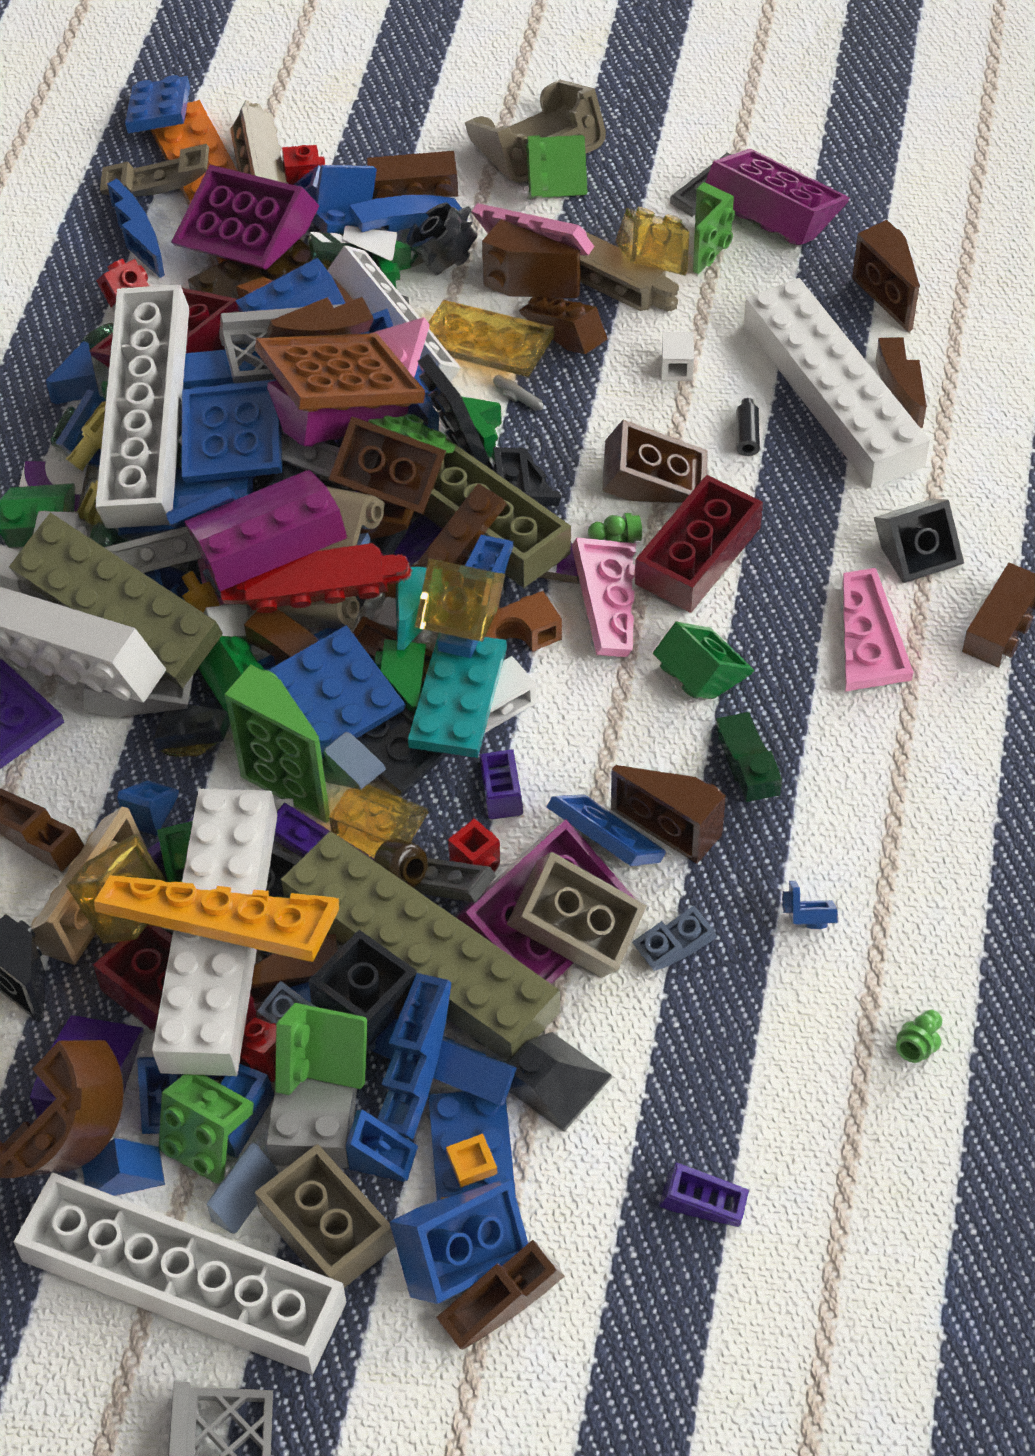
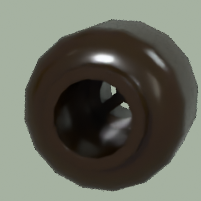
[374,838,428,888]

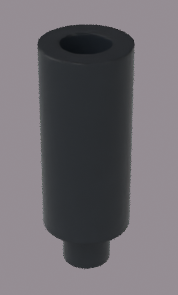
[736,398,760,456]

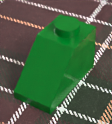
[375,639,426,715]

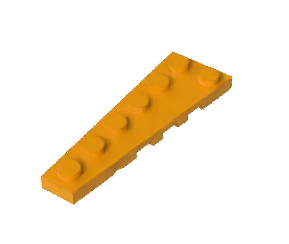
[94,875,339,962]

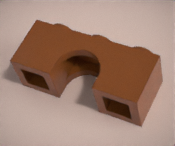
[481,591,562,652]

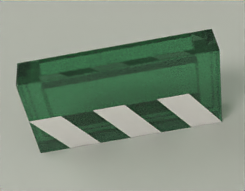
[308,232,374,261]

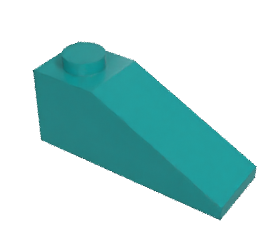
[395,567,445,650]

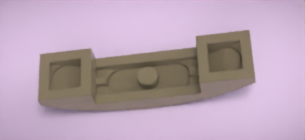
[100,144,209,197]

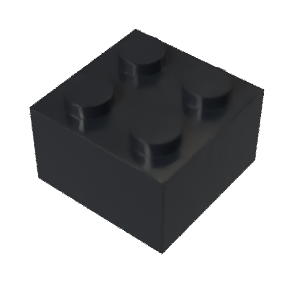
[309,930,417,1046]

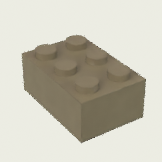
[507,852,647,978]
[255,1144,396,1288]

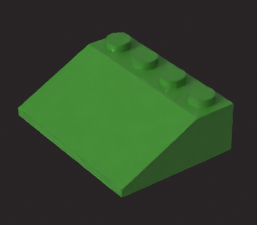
[225,664,331,823]

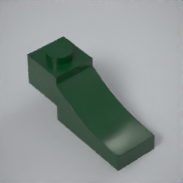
[715,712,782,802]

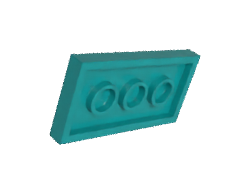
[408,630,507,758]

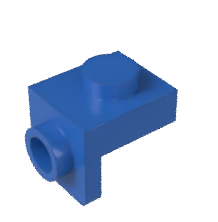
[782,880,838,929]

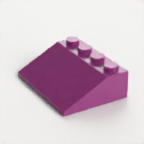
[705,148,850,245]
[171,165,319,270]
[184,470,347,591]
[456,819,635,984]

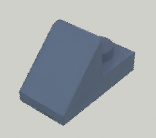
[323,732,386,790]

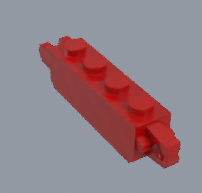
[221,543,413,613]

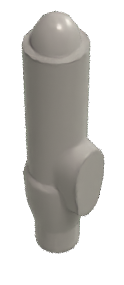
[493,374,544,411]

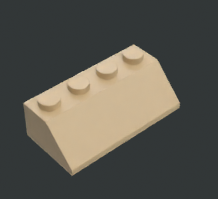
[30,807,147,965]

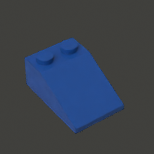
[389,1179,528,1304]

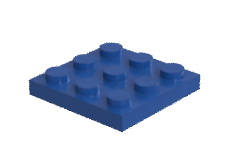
[182,379,282,483]
[268,625,405,759]

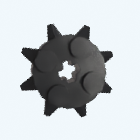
[406,202,478,276]

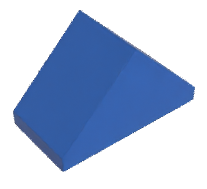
[46,341,99,404]
[117,780,179,836]
[137,1057,182,1134]
[346,1109,418,1182]
[82,1138,165,1196]

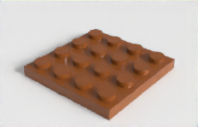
[255,333,425,412]

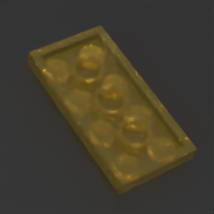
[428,300,555,377]

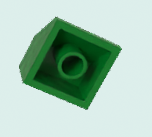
[0,483,75,548]
[652,621,754,699]

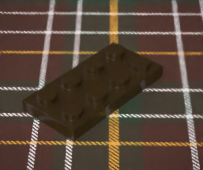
[188,239,323,299]

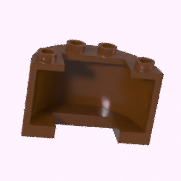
[0,1040,124,1178]

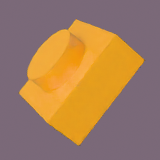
[446,1134,498,1188]

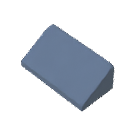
[206,1142,278,1234]

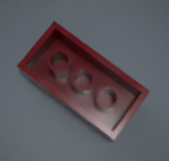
[635,475,763,613]
[93,923,257,1033]

